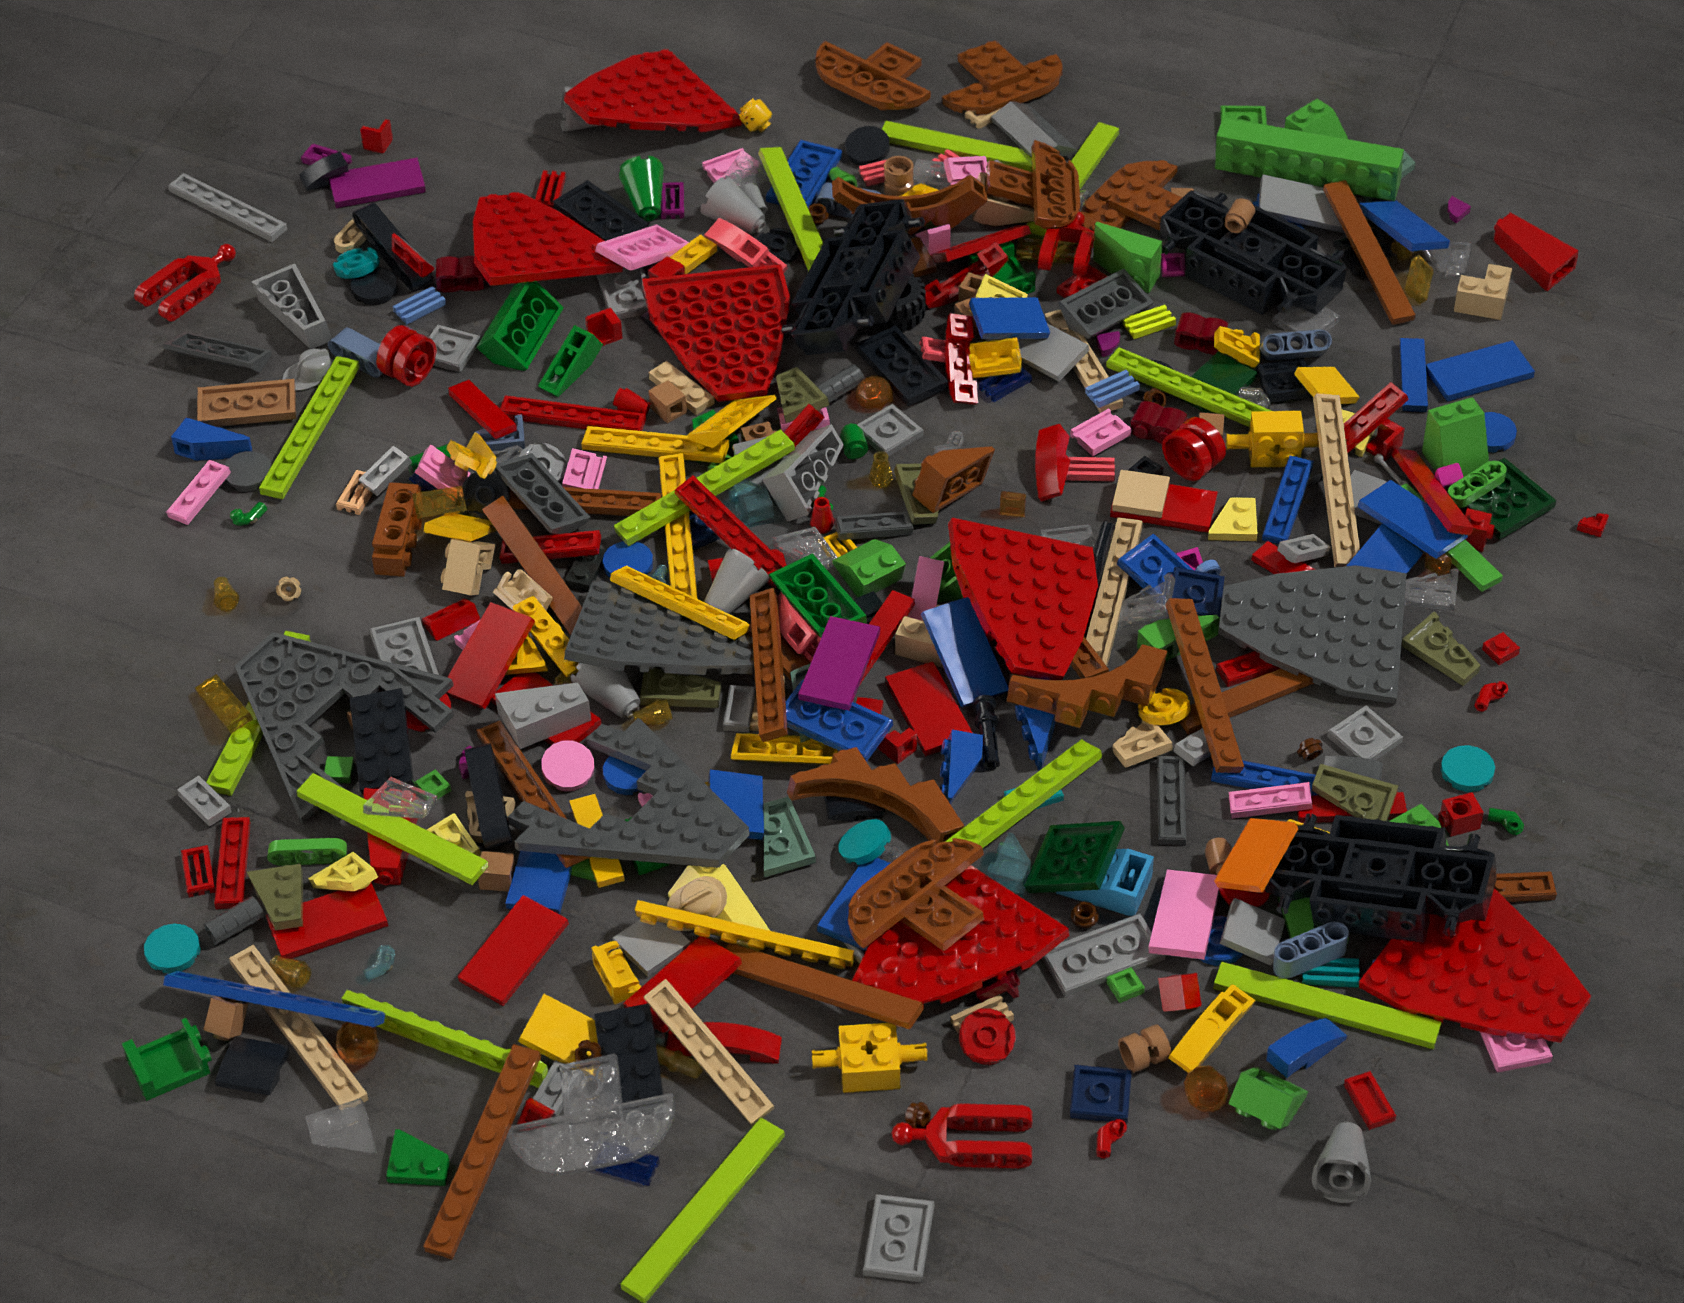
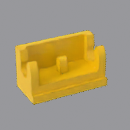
[969,338,1022,378]
[591,941,641,1005]

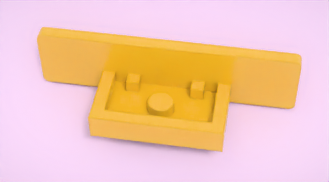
[446,432,497,479]
[513,596,579,677]

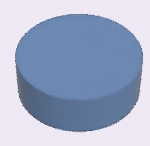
[1195,560,1221,575]

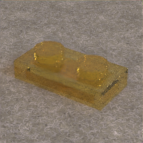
[1405,255,1434,304]
[412,486,467,519]

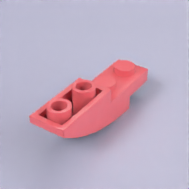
[704,218,788,273]
[777,592,821,662]

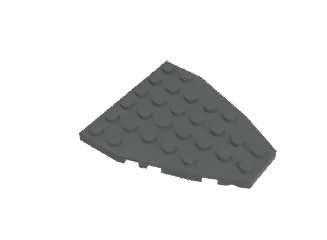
[1218,565,1407,704]
[564,581,754,675]

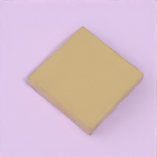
[1112,470,1170,518]

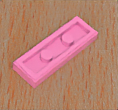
[166,460,231,525]
[908,556,944,621]
[1228,782,1312,819]

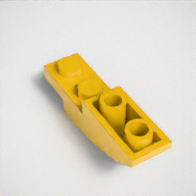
[1168,984,1255,1075]

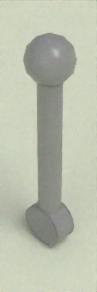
[1374,454,1409,486]

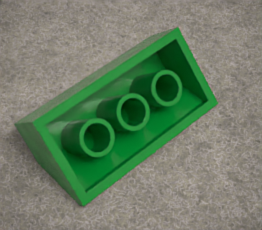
[476,281,564,371]
[769,553,867,638]

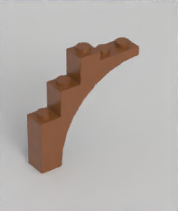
[832,174,987,235]
[1007,644,1167,728]
[787,747,964,843]

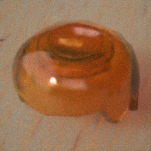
[855,375,893,410]
[336,1022,379,1065]
[1184,1066,1230,1113]

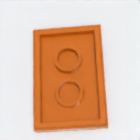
[1214,818,1299,893]

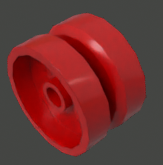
[376,325,437,387]
[1162,417,1226,481]

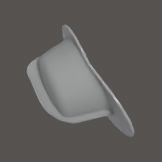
[282,349,334,391]

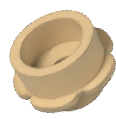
[276,576,301,601]

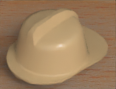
[667,876,727,931]

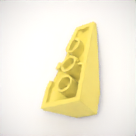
[668,864,770,951]

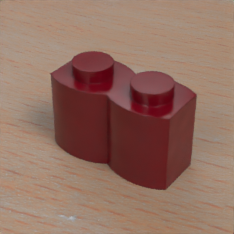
[436,255,484,293]
[1174,312,1228,355]
[1131,401,1187,444]

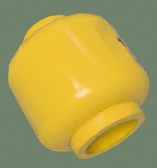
[739,98,772,132]

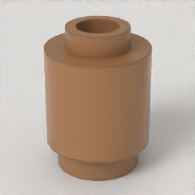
[1225,198,1255,233]
[1205,838,1232,875]

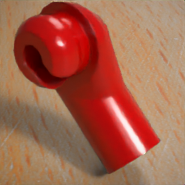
[1474,681,1509,712]
[1096,1119,1127,1158]

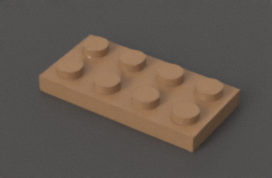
[197,379,296,427]

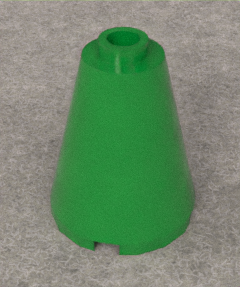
[619,156,664,221]

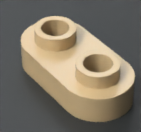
[334,220,366,254]

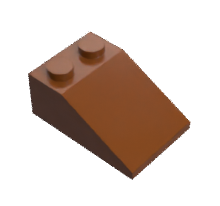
[912,446,995,513]

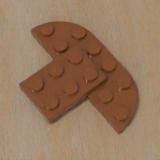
[942,40,1063,115]
[816,41,931,111]
[986,140,1080,229]
[1081,160,1182,231]
[848,838,984,951]

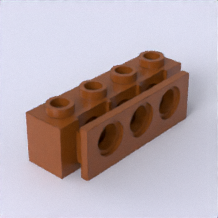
[372,482,427,577]

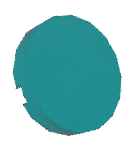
[333,248,380,279]
[1440,745,1495,792]
[839,819,891,865]
[144,923,201,974]

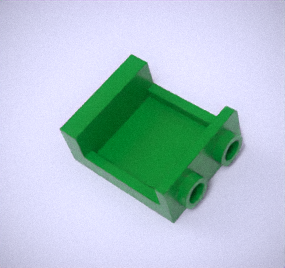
[968,241,1036,294]
[122,1018,212,1101]

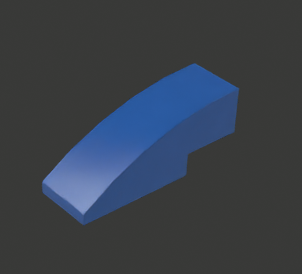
[1266,1018,1347,1078]

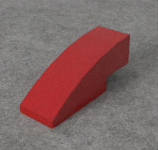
[1035,423,1071,501]

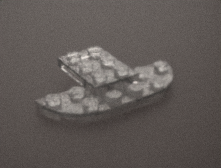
[507,1054,676,1175]

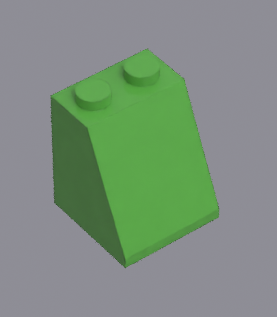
[1422,397,1489,477]

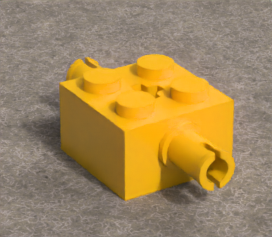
[1226,411,1319,468]
[812,1023,927,1093]

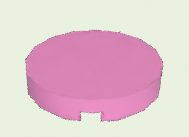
[542,741,594,791]

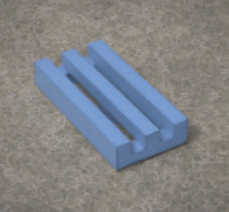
[393,286,446,325]
[1085,370,1140,408]

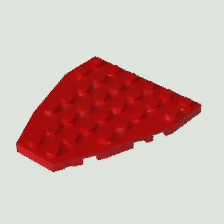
[564,49,742,132]
[472,192,623,286]
[642,264,790,402]
[948,517,1098,681]
[852,865,1069,1008]
[1359,889,1591,1043]

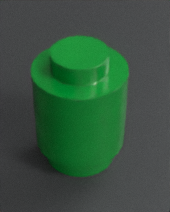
[840,424,868,459]

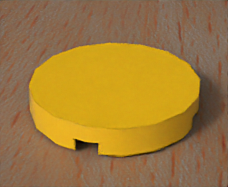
[1138,688,1190,725]

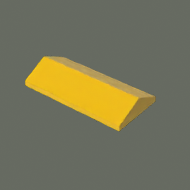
[688,395,776,448]
[731,733,838,765]

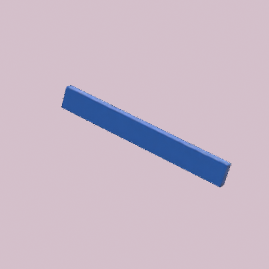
[163,971,385,1027]

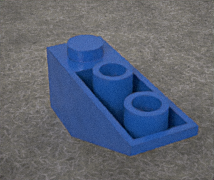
[171,418,252,460]
[1015,705,1056,770]
[940,730,983,805]

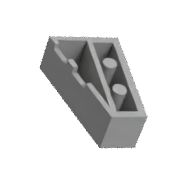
[495,683,591,749]

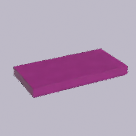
[329,158,426,208]
[798,616,880,711]

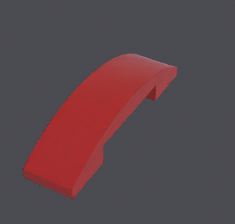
[925,242,1009,308]
[945,313,978,405]
[665,1022,782,1064]

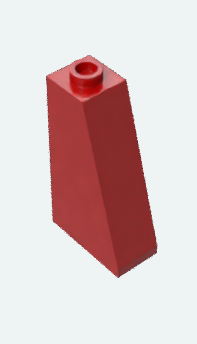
[1494,212,1579,291]
[363,788,420,885]

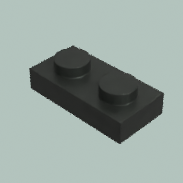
[565,548,606,592]

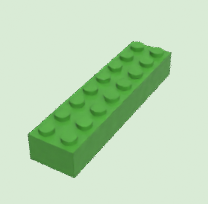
[1215,117,1404,201]

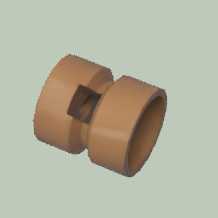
[884,156,914,196]
[1118,1024,1171,1073]

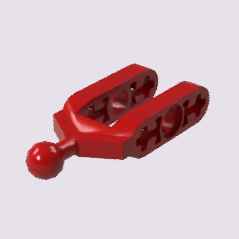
[1038,211,1095,275]
[134,244,236,322]
[891,1104,1033,1169]

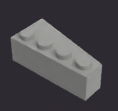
[251,263,332,349]
[763,424,844,522]

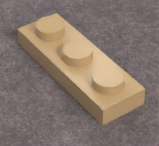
[648,361,715,416]

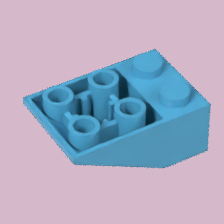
[1056,849,1154,916]

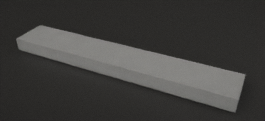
[168,173,287,242]

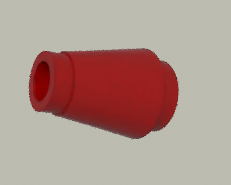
[613,388,651,415]
[810,497,834,534]

